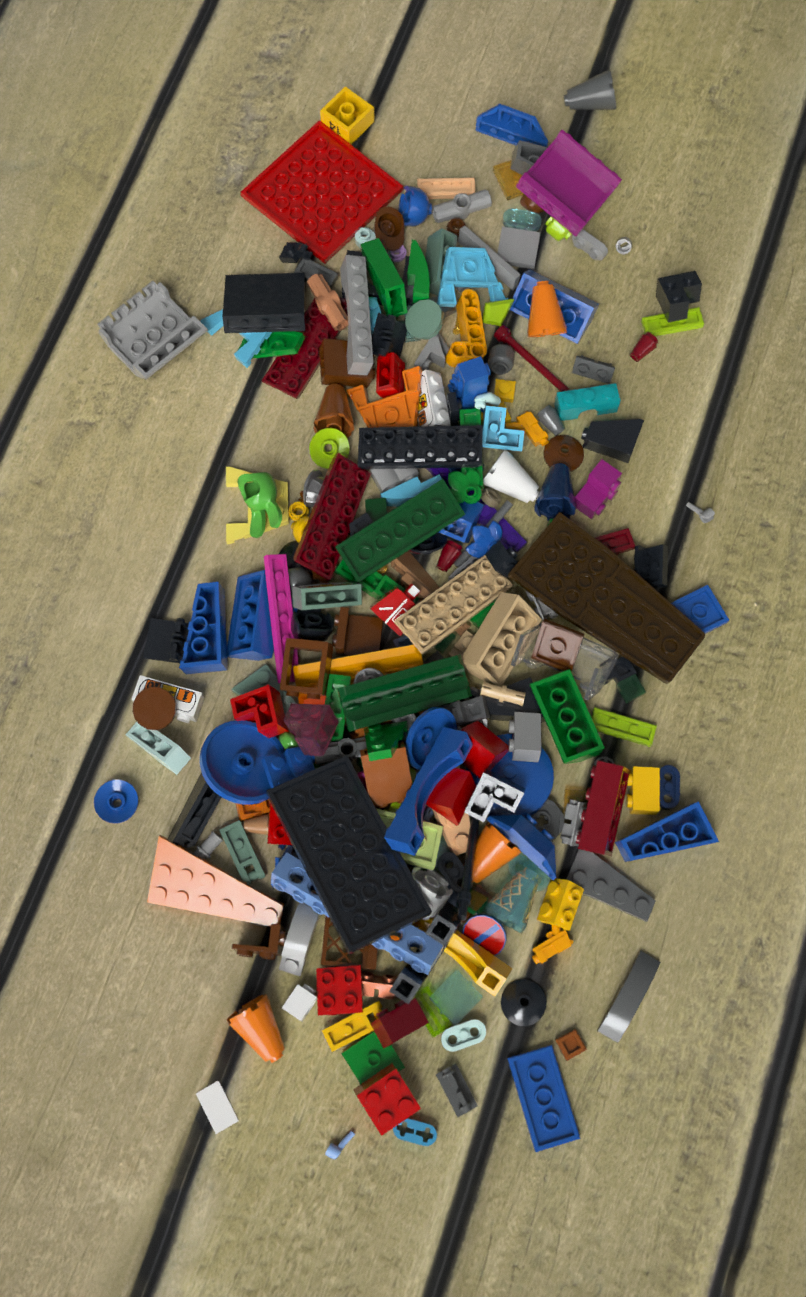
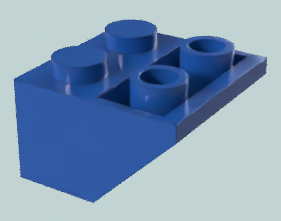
[440,502,485,543]

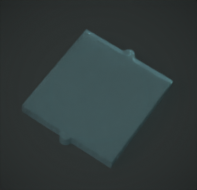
[429,970,483,1026]

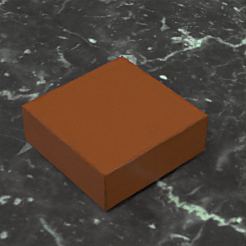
[555,1029,587,1061]

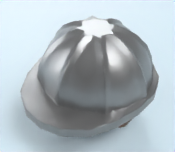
[298,469,325,507]

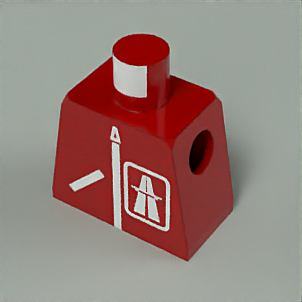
[369,583,421,636]

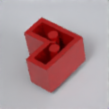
[230,684,289,738]

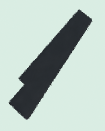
[167,772,222,848]

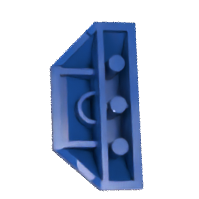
[475,104,549,147]
[487,812,556,881]

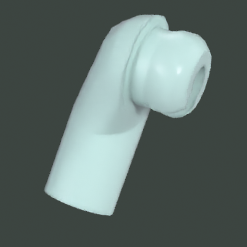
[474,392,501,409]

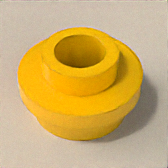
[288,502,309,522]

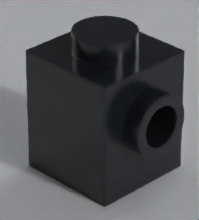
[485,540,520,578]

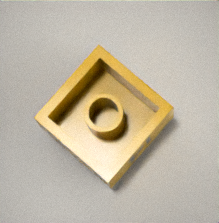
[320,87,374,144]

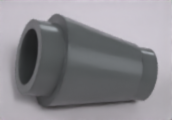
[537,405,565,436]

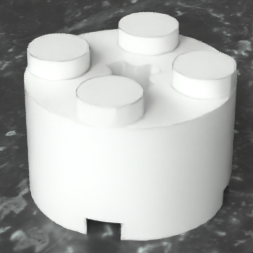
[411,867,452,920]

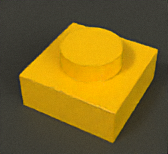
[494,379,516,403]

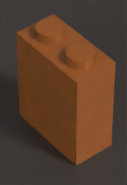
[360,741,412,808]

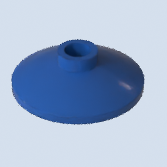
[94,780,139,824]

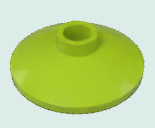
[309,428,350,469]

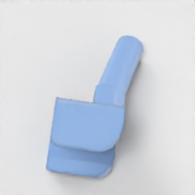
[325,1131,355,1159]

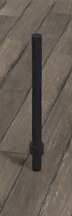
[457,816,480,921]

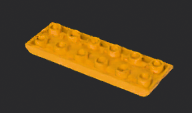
[293,645,423,709]

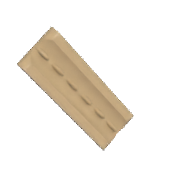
[394,555,513,654]

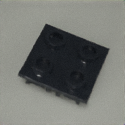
[372,313,407,359]
[143,618,189,664]

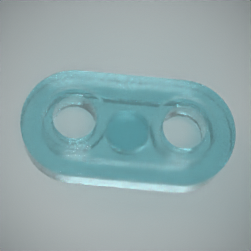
[503,208,541,232]
[508,855,549,892]

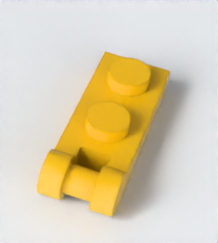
[322,1001,382,1052]

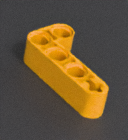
[445,289,487,367]

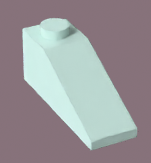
[125,722,191,775]

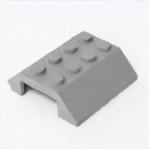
[97,281,208,380]

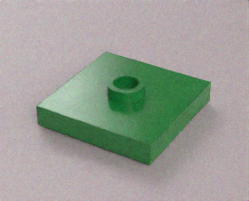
[341,1031,405,1084]

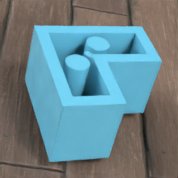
[482,406,525,452]

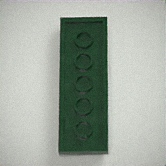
[335,479,465,583]

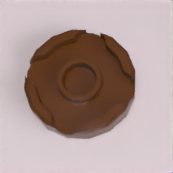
[132,687,177,730]

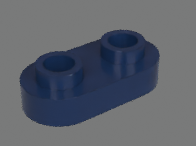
[660,765,680,810]

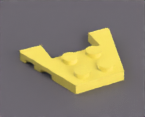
[226,467,289,544]

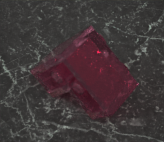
[283,703,339,756]

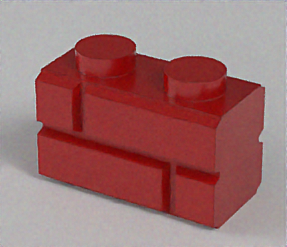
[376,352,405,399]

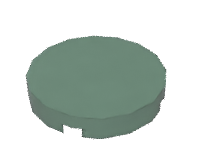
[405,299,444,340]

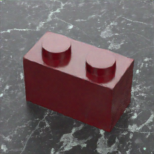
[370,998,429,1048]

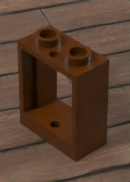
[280,638,333,699]

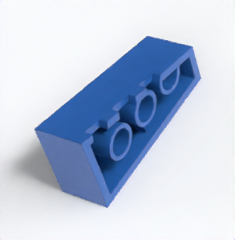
[447,357,491,413]
[179,582,228,675]
[615,801,719,862]

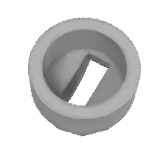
[616,237,632,254]

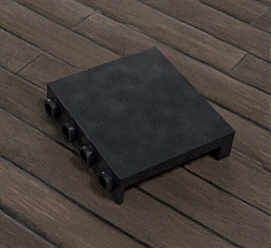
[222,273,306,333]

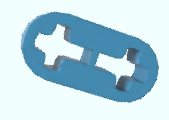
[393,1118,437,1146]

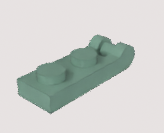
[220,820,266,885]

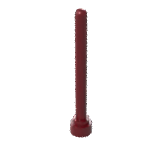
[494,325,570,392]

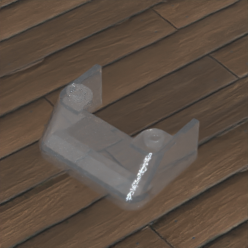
[511,623,618,701]

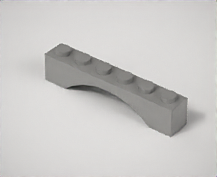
[340,255,373,375]

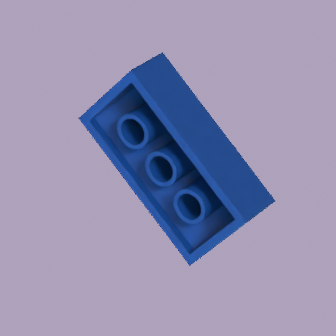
[510,270,599,344]
[227,570,274,661]

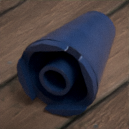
[534,463,576,521]

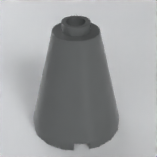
[564,70,616,110]

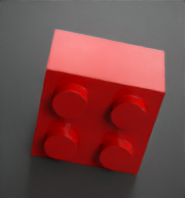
[353,1063,421,1136]

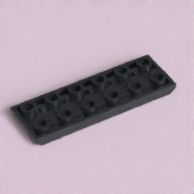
[358,425,483,469]

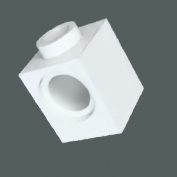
[282,984,317,1022]

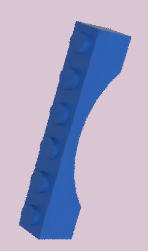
[384,727,473,856]

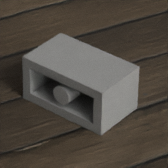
[508,712,541,762]

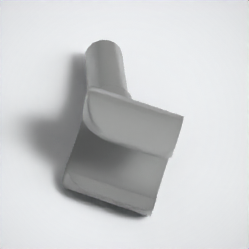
[686,502,715,523]

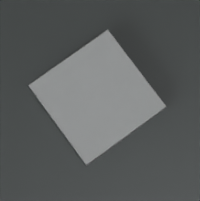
[497,226,540,269]

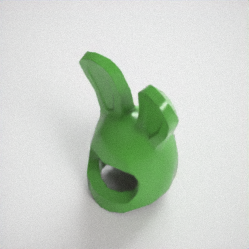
[237,472,282,538]

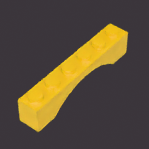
[411,917,513,996]

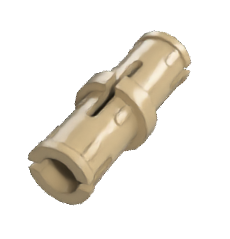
[480,682,526,706]

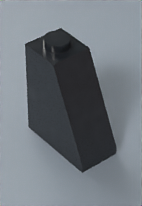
[581,419,644,463]
[482,677,545,723]

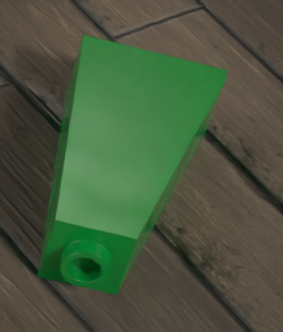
[360,238,408,317]

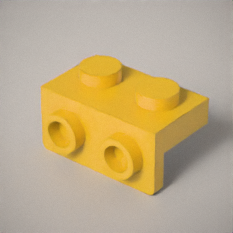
[536,878,584,931]

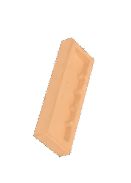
[417,178,476,199]

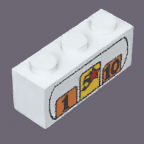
[417,369,451,427]
[132,675,204,723]

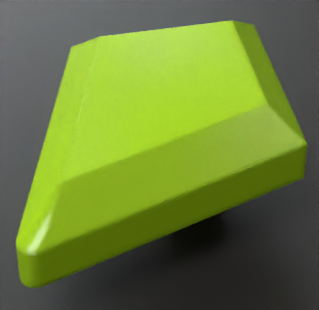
[482,299,514,326]

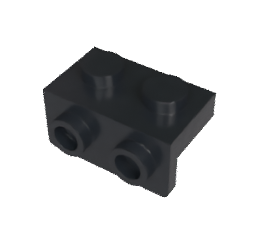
[634,544,668,589]

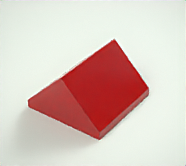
[461,721,509,779]
[426,768,476,826]

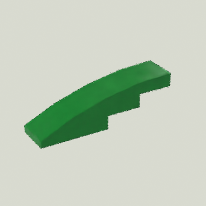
[334,559,419,604]
[320,674,351,765]

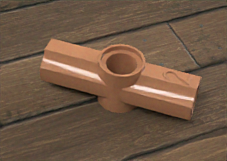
[307,273,348,331]

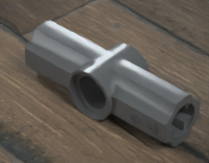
[314,737,367,765]

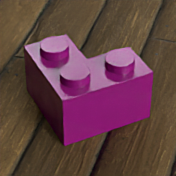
[575,459,622,520]

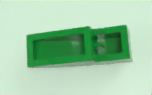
[407,239,430,303]

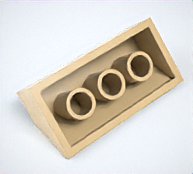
[462,592,542,687]

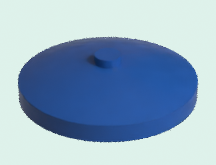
[199,720,285,805]
[466,734,554,816]

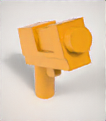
[505,411,549,447]
[531,925,573,964]

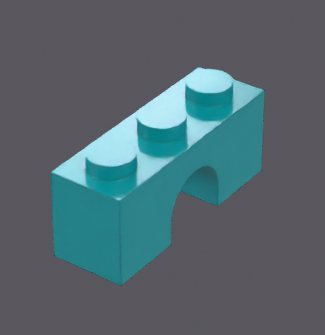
[554,383,621,421]

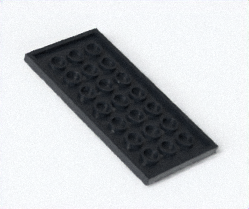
[266,756,432,955]

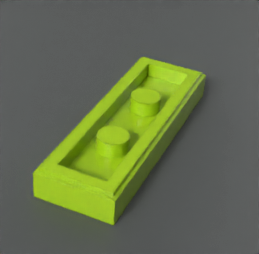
[641,307,704,336]
[591,707,657,747]

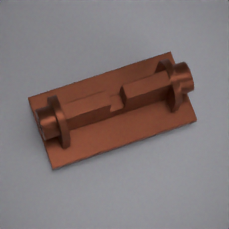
[361,971,398,1000]

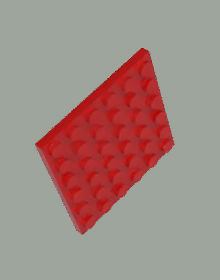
[240,120,403,264]

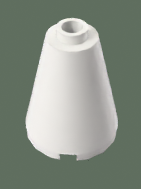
[483,449,539,503]

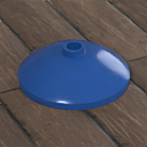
[405,707,457,770]

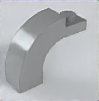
[279,893,321,976]

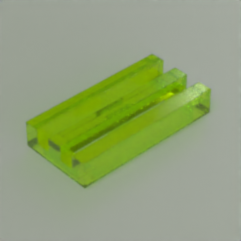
[413,986,452,1038]

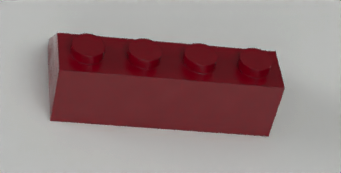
[576,760,631,857]

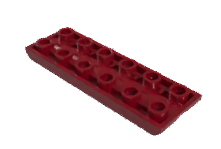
[262,296,348,399]
[294,453,371,581]

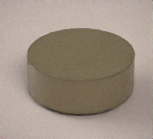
[481,488,501,508]

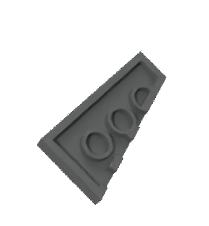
[566,849,656,922]

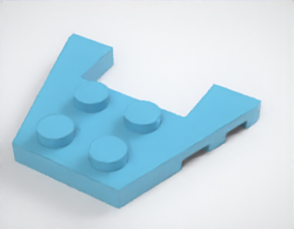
[437,247,508,307]
[200,309,272,368]

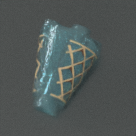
[483,867,540,934]

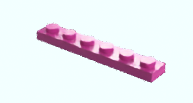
[264,554,299,683]

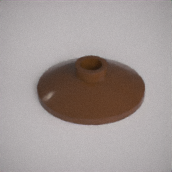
[543,435,584,472]

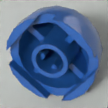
[398,186,432,227]

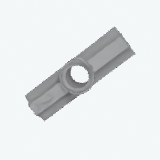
[432,189,492,224]

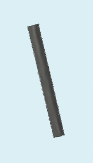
[454,500,513,568]

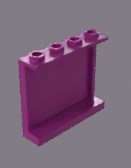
[516,130,622,237]

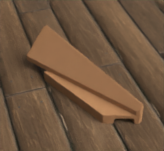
[391,551,471,637]

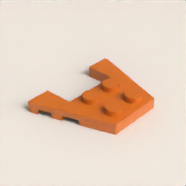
[346,366,422,428]

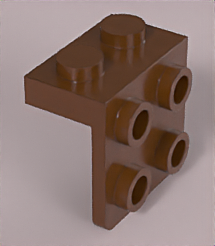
[332,607,383,656]
[232,924,288,960]

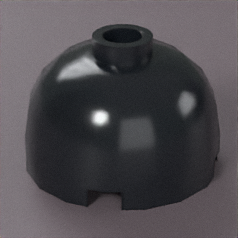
[291,609,334,642]

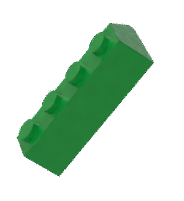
[530,669,605,764]

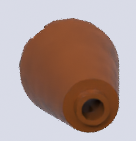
[313,383,354,438]

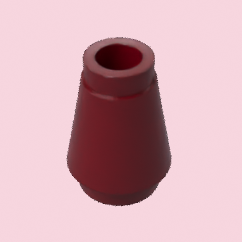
[629,332,658,362]
[436,540,463,573]

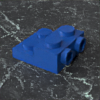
[261,746,315,788]

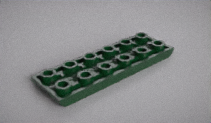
[337,654,472,731]

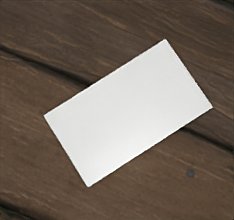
[196,1081,239,1134]

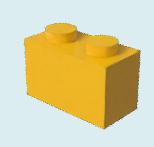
[626,766,660,815]

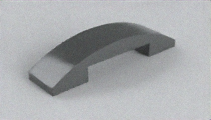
[597,951,661,1043]

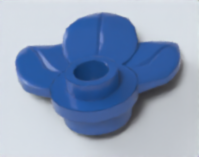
[465,521,502,558]

